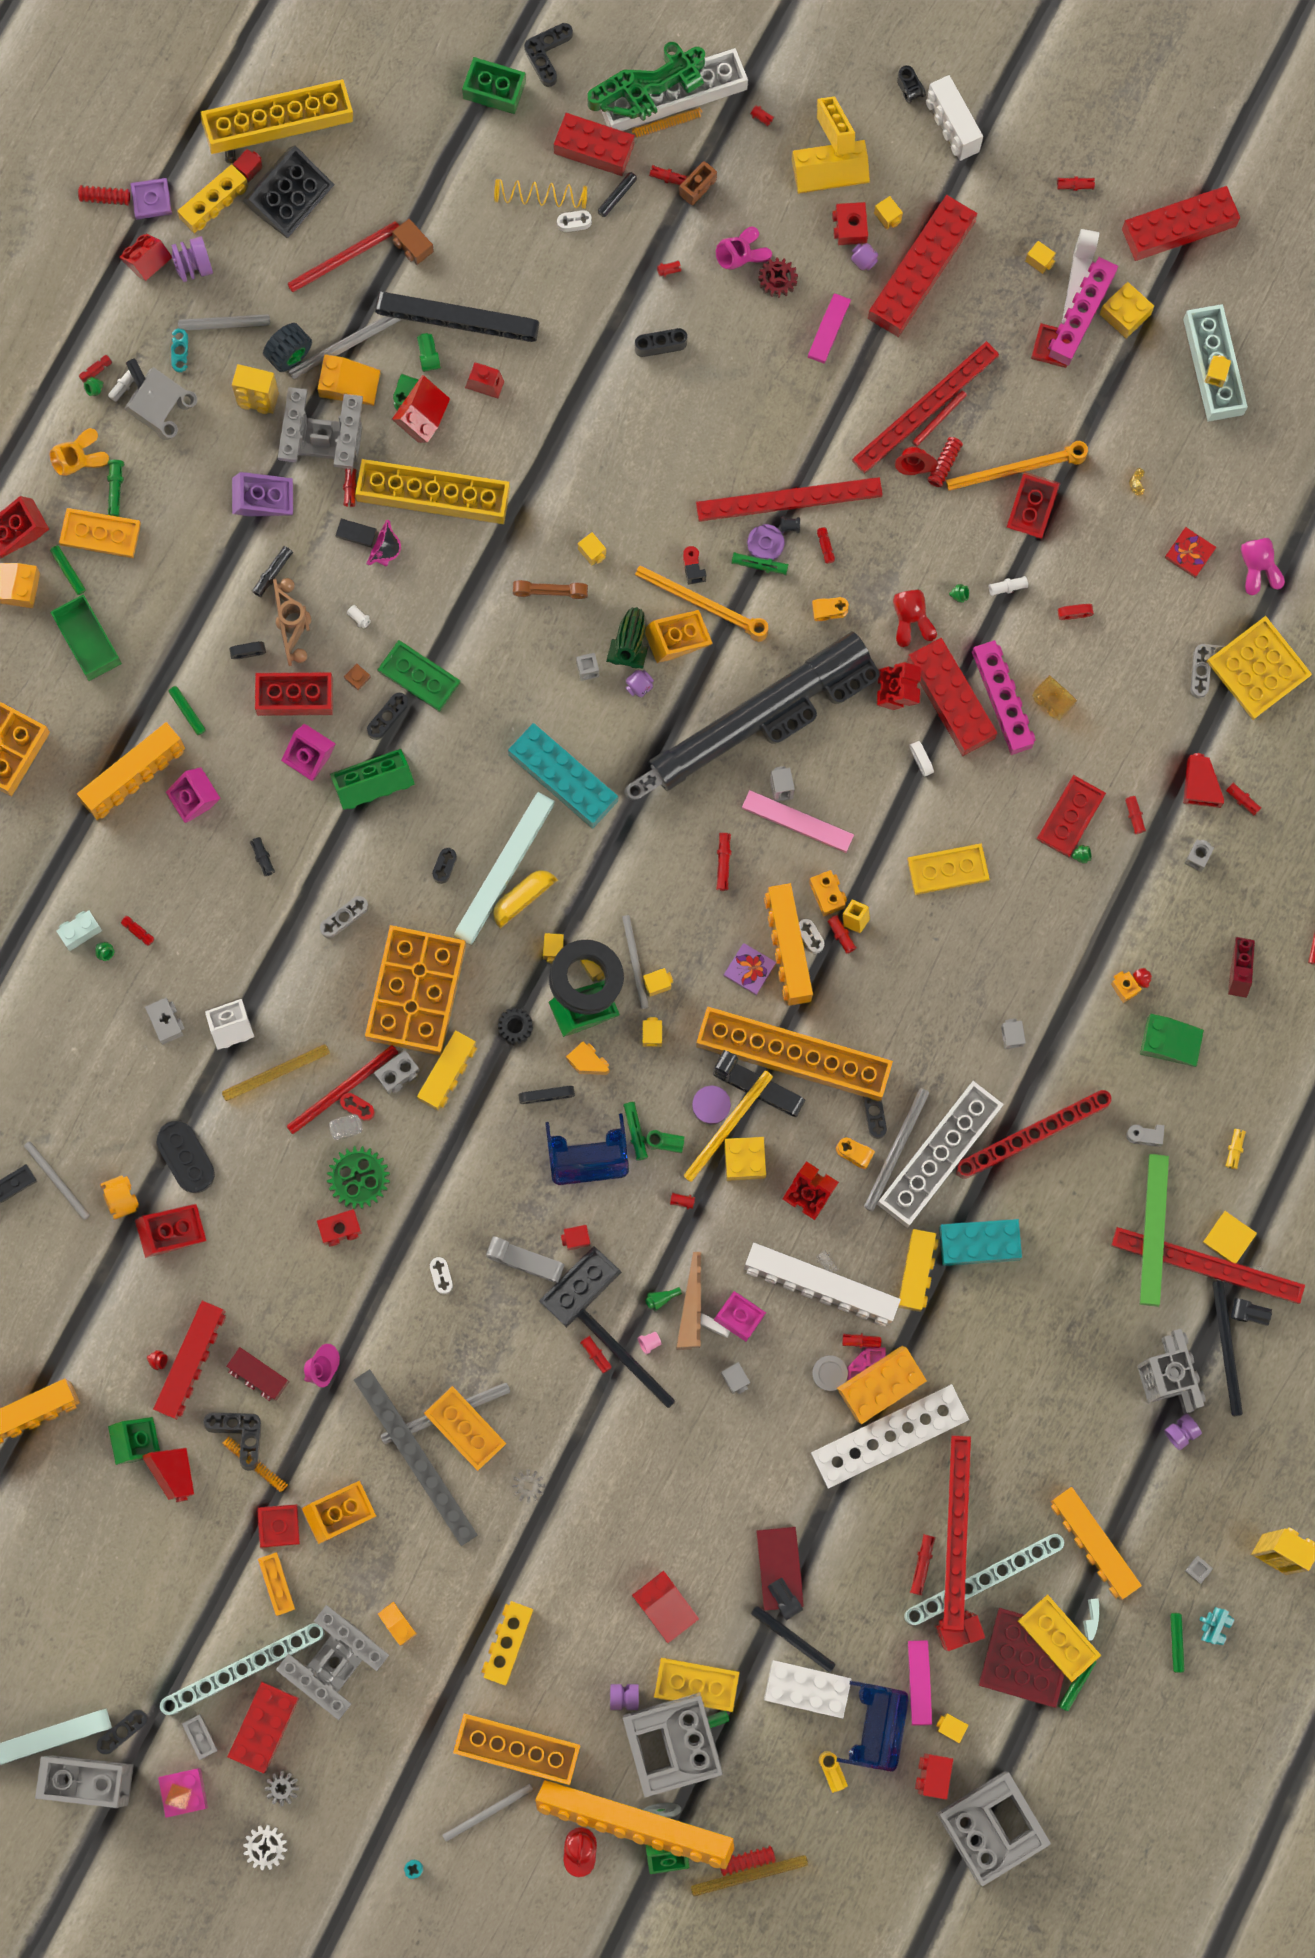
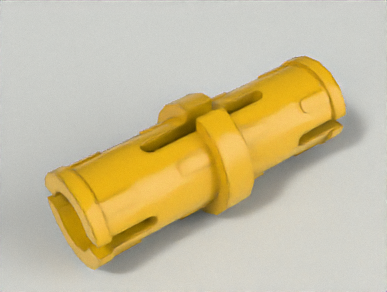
[1225,1129,1246,1169]

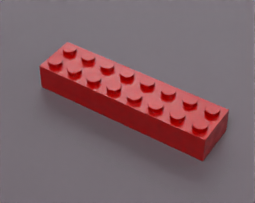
[868,195,978,338]

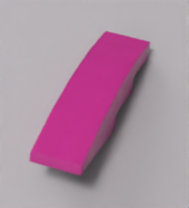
[807,293,851,364]
[908,1640,932,1726]

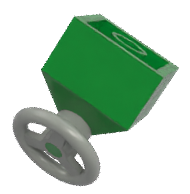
[643,1803,690,1874]

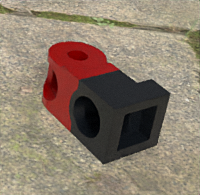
[683,546,706,585]

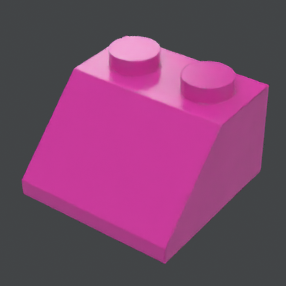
[281,724,336,781]
[166,767,221,823]

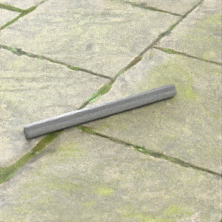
[289,316,402,379]
[864,1088,929,1211]
[381,1383,510,1444]

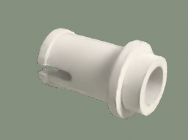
[347,605,371,629]

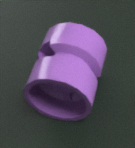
[1164,1413,1202,1450]
[610,1684,639,1710]

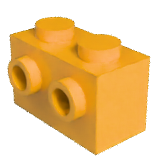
[809,870,847,917]

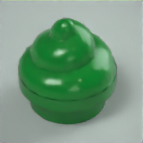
[84,377,104,396]
[949,584,969,603]
[1071,845,1092,864]
[95,942,114,961]

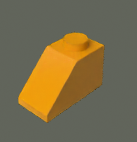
[378,1602,417,1646]

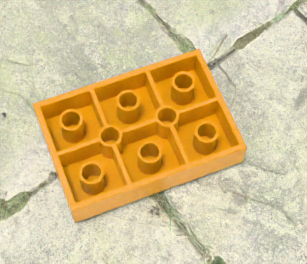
[0,702,50,797]
[365,925,466,1056]

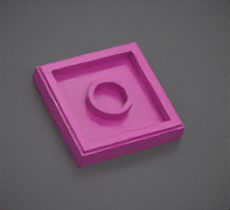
[714,1291,766,1342]

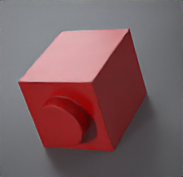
[233,149,263,183]
[561,1225,590,1250]

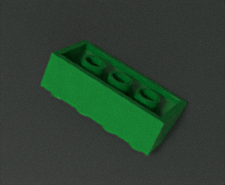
[330,749,415,810]

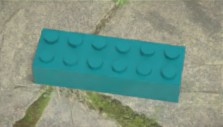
[508,723,618,829]

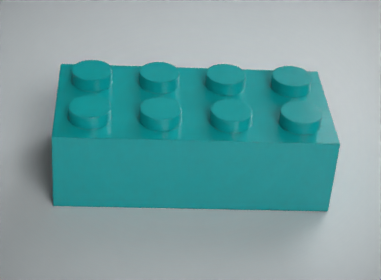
[939,1219,1022,1266]

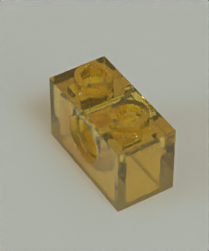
[1032,675,1077,721]

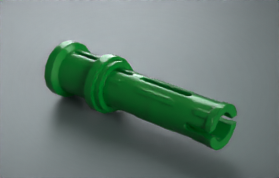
[107,460,125,517]

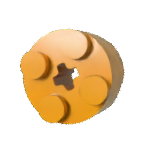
[100,1175,139,1220]

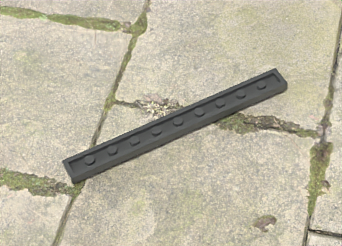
[354,1369,478,1546]

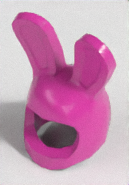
[715,226,772,270]
[1241,538,1285,595]

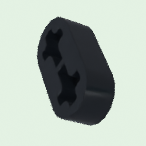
[229,641,266,659]
[432,848,457,884]

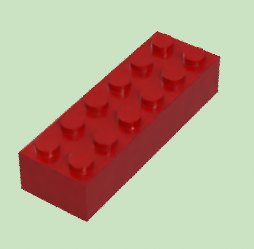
[1122,186,1240,261]
[907,637,998,757]

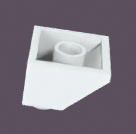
[205,999,254,1050]

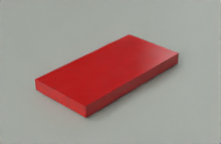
[1036,775,1106,858]

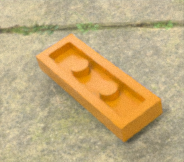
[258,1552,296,1616]

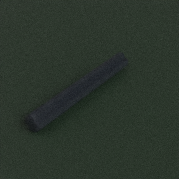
[751,1606,836,1672]

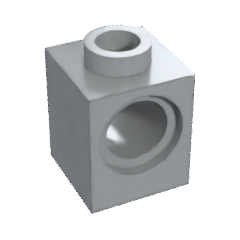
[576,653,599,681]
[1184,839,1214,872]
[1001,1019,1026,1049]
[721,1362,750,1395]

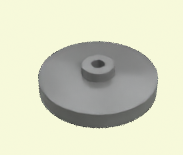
[812,1356,848,1391]

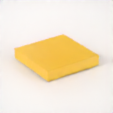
[1202,1211,1257,1263]

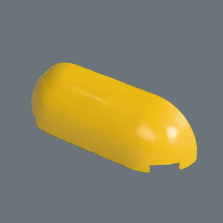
[493,870,558,929]

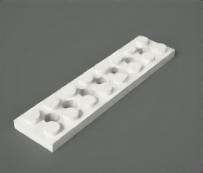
[811,1384,969,1489]

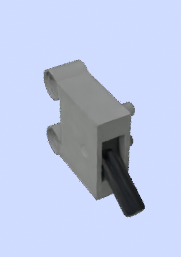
[124,358,197,440]

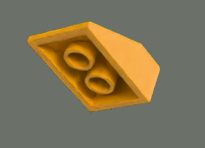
[318,354,381,406]
[0,563,40,608]
[645,610,713,663]
[302,1480,376,1544]

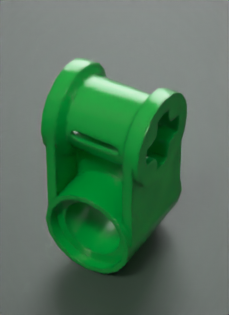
[393,374,419,411]

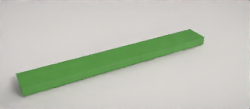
[1139,1154,1169,1307]

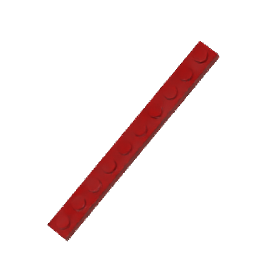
[852,341,999,474]
[696,477,883,522]
[1111,1227,1305,1304]
[943,1436,971,1632]

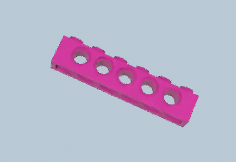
[1048,257,1118,366]
[972,640,1036,755]

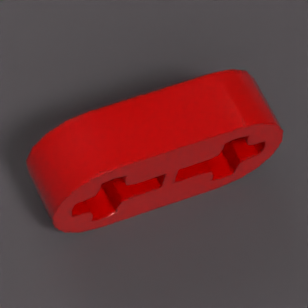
[1058,604,1094,620]
[340,1093,375,1121]

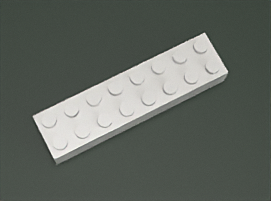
[601,48,748,131]
[877,1081,1004,1228]
[744,1243,901,1327]

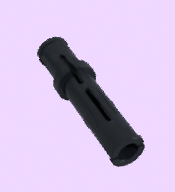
[252,546,293,597]

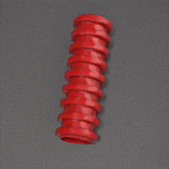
[78,185,131,206]
[927,437,963,487]
[720,1845,776,1876]

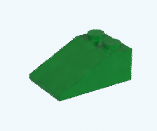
[548,980,620,1037]
[1140,1014,1204,1067]

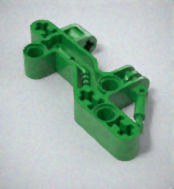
[587,42,705,121]

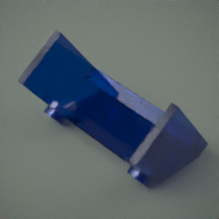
[545,1113,629,1185]
[836,1681,909,1772]

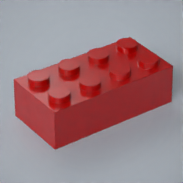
[553,113,635,176]
[255,672,333,716]
[227,1682,300,1774]

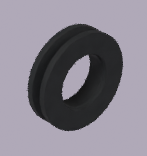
[549,939,624,1015]

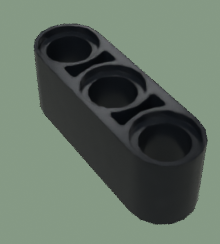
[635,328,687,357]

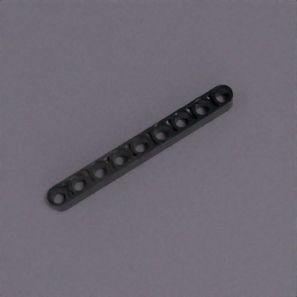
[375,292,540,342]

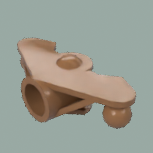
[273,578,311,666]

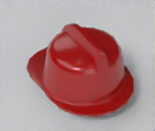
[895,447,938,475]
[563,1827,597,1877]

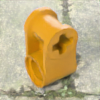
[812,597,849,621]
[836,1137,875,1169]

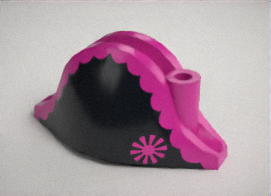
[366,520,401,566]

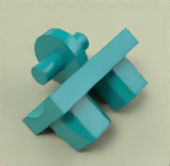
[1199,1607,1234,1645]

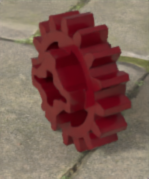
[758,257,798,298]

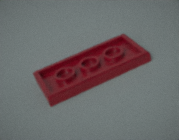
[756,1527,804,1611]

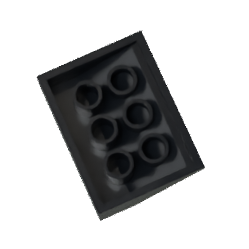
[242,145,335,238]

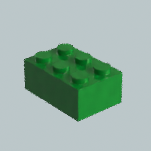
[462,57,526,114]

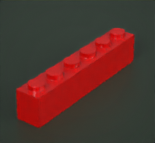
[153,1301,226,1420]

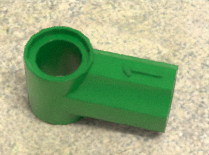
[417,333,441,372]
[645,1130,685,1153]

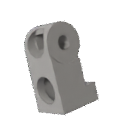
[1126,1125,1165,1147]

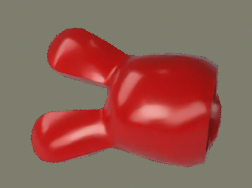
[893,589,937,647]

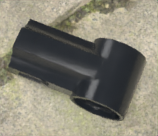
[1231,1298,1272,1326]
[767,1577,803,1621]

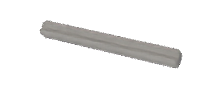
[178,314,270,330]

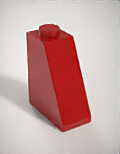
[1183,753,1224,808]
[143,1448,194,1503]

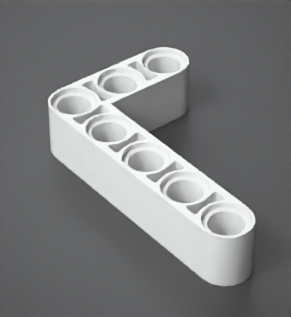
[1062,229,1099,328]

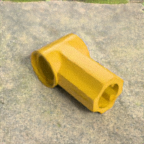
[819,1751,848,1793]

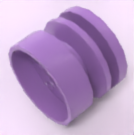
[171,236,213,282]

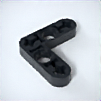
[524,23,573,87]
[203,1412,261,1471]

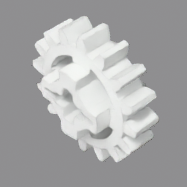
[243,1825,288,1870]

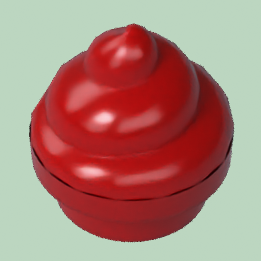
[1133,968,1152,988]
[147,1350,168,1370]

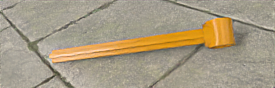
[946,441,1088,491]
[635,566,768,642]

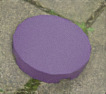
[747,524,785,561]
[692,1086,731,1125]

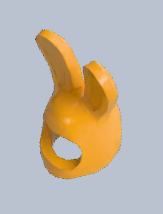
[50,428,109,476]

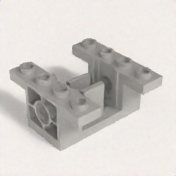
[278,387,363,469]
[1137,1329,1206,1414]
[276,1605,389,1720]

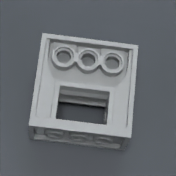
[623,1692,723,1797]
[35,1755,134,1808]
[936,1771,1051,1886]

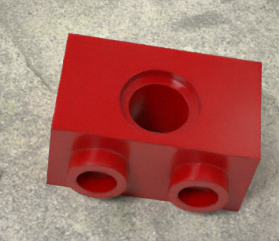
[317,1209,362,1247]

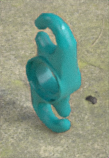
[171,328,189,372]

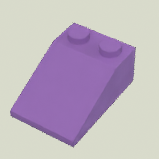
[232,472,293,516]

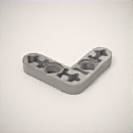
[1191,644,1225,698]

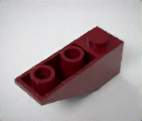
[1228,937,1255,998]

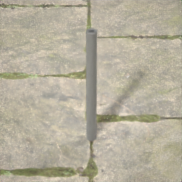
[622,915,649,1009]
[24,1141,90,1220]
[442,1784,534,1842]

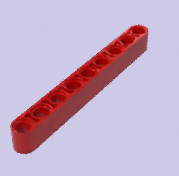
[956,1090,1112,1179]

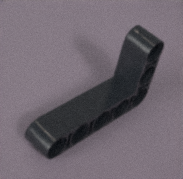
[713,1050,806,1117]

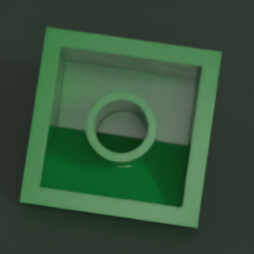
[108,1417,160,1465]

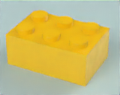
[232,364,279,414]

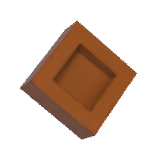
[344,663,371,691]

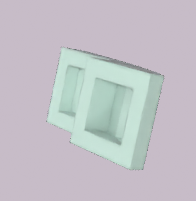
[1083,1598,1099,1641]

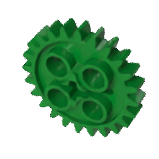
[327,1146,390,1210]

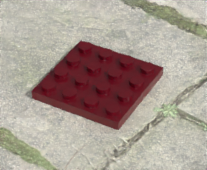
[978,1608,1064,1708]

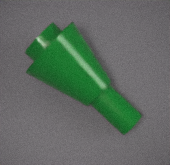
[646,1287,682,1312]

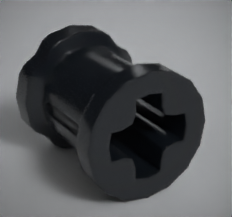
[781,516,800,533]

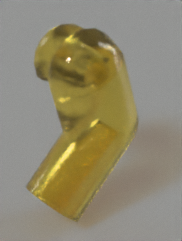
[1129,468,1145,496]

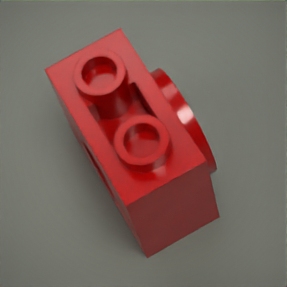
[832,202,868,245]

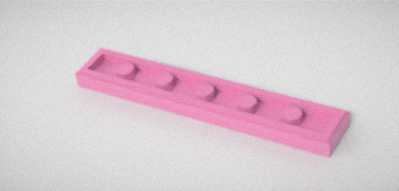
[742,790,854,853]

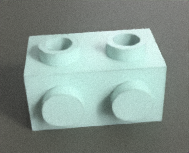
[56,910,102,951]

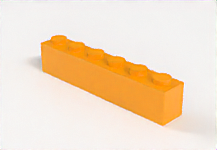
[1050,1487,1142,1600]

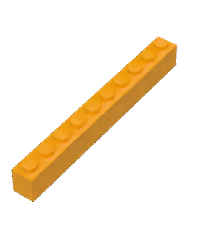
[535,1780,734,1869]

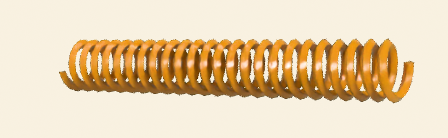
[632,107,702,138]
[222,1436,288,1492]

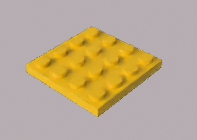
[1206,616,1312,720]

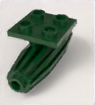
[606,607,649,669]

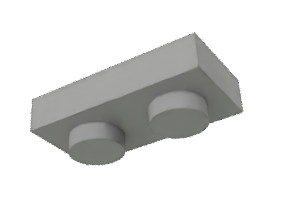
[182,1714,218,1760]

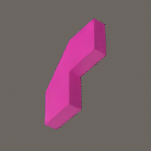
[847,1347,886,1381]

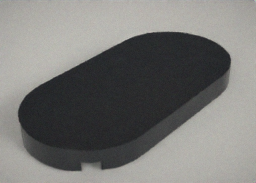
[156,1121,215,1193]

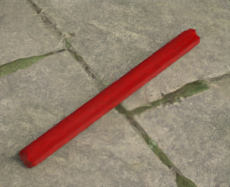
[288,221,400,292]
[287,1045,398,1134]

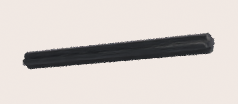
[1213,1280,1243,1416]
[578,1310,675,1408]

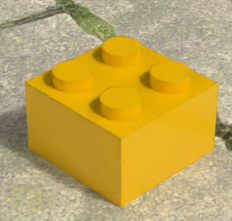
[1099,282,1154,339]
[724,1137,766,1181]

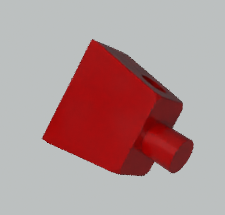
[465,362,504,399]

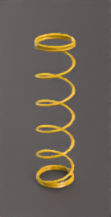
[494,179,587,209]

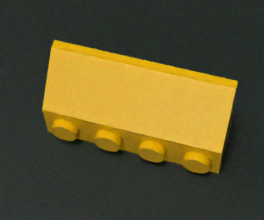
[792,140,870,194]

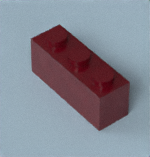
[226,1347,290,1401]

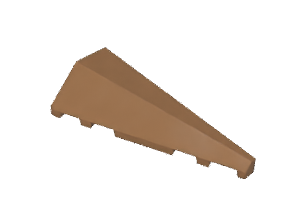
[676,1252,701,1350]

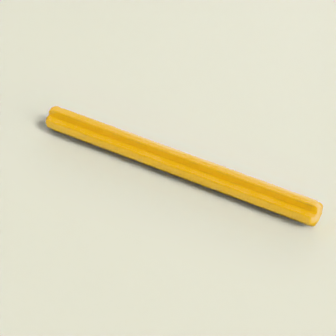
[684,1071,773,1182]

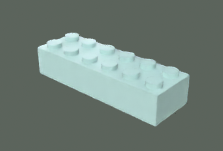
[1183,304,1248,422]

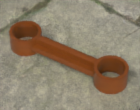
[513,580,588,599]

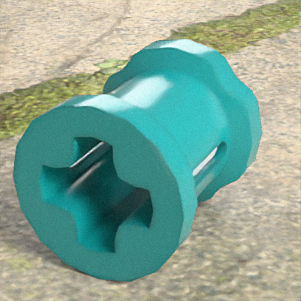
[404,1860,423,1879]

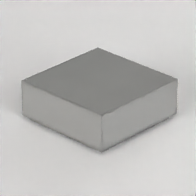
[1185,1556,1213,1584]

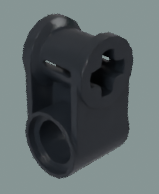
[897,65,926,104]

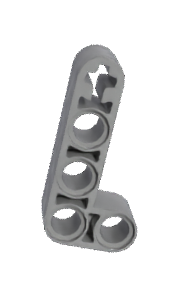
[486,1236,565,1283]

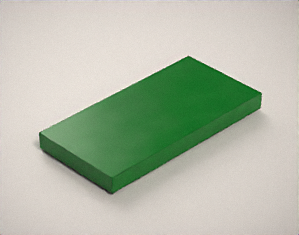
[377,640,461,712]

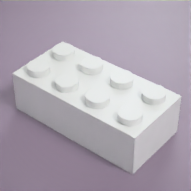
[926,75,983,161]
[764,1660,851,1718]

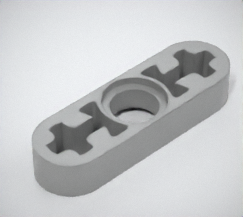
[320,896,368,938]

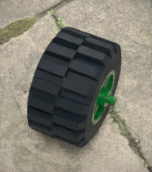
[263,323,313,372]

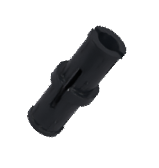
[250,837,275,877]

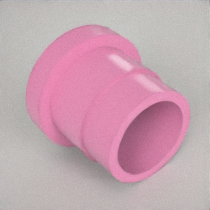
[638,1332,661,1355]

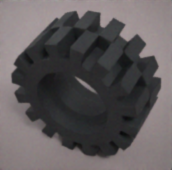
[498,1008,533,1044]

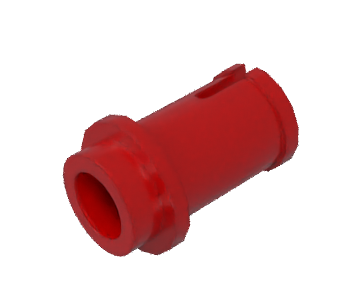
[750,105,774,127]
[657,260,681,278]
[670,1193,695,1210]

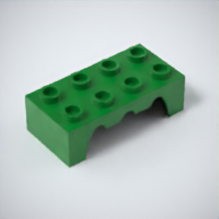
[50,594,122,682]

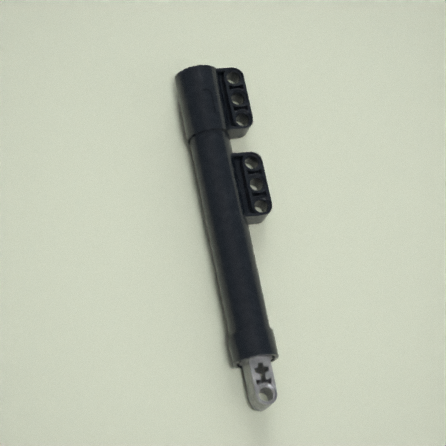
[625,631,879,800]

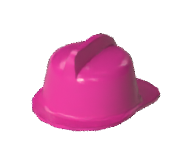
[304,1344,340,1388]

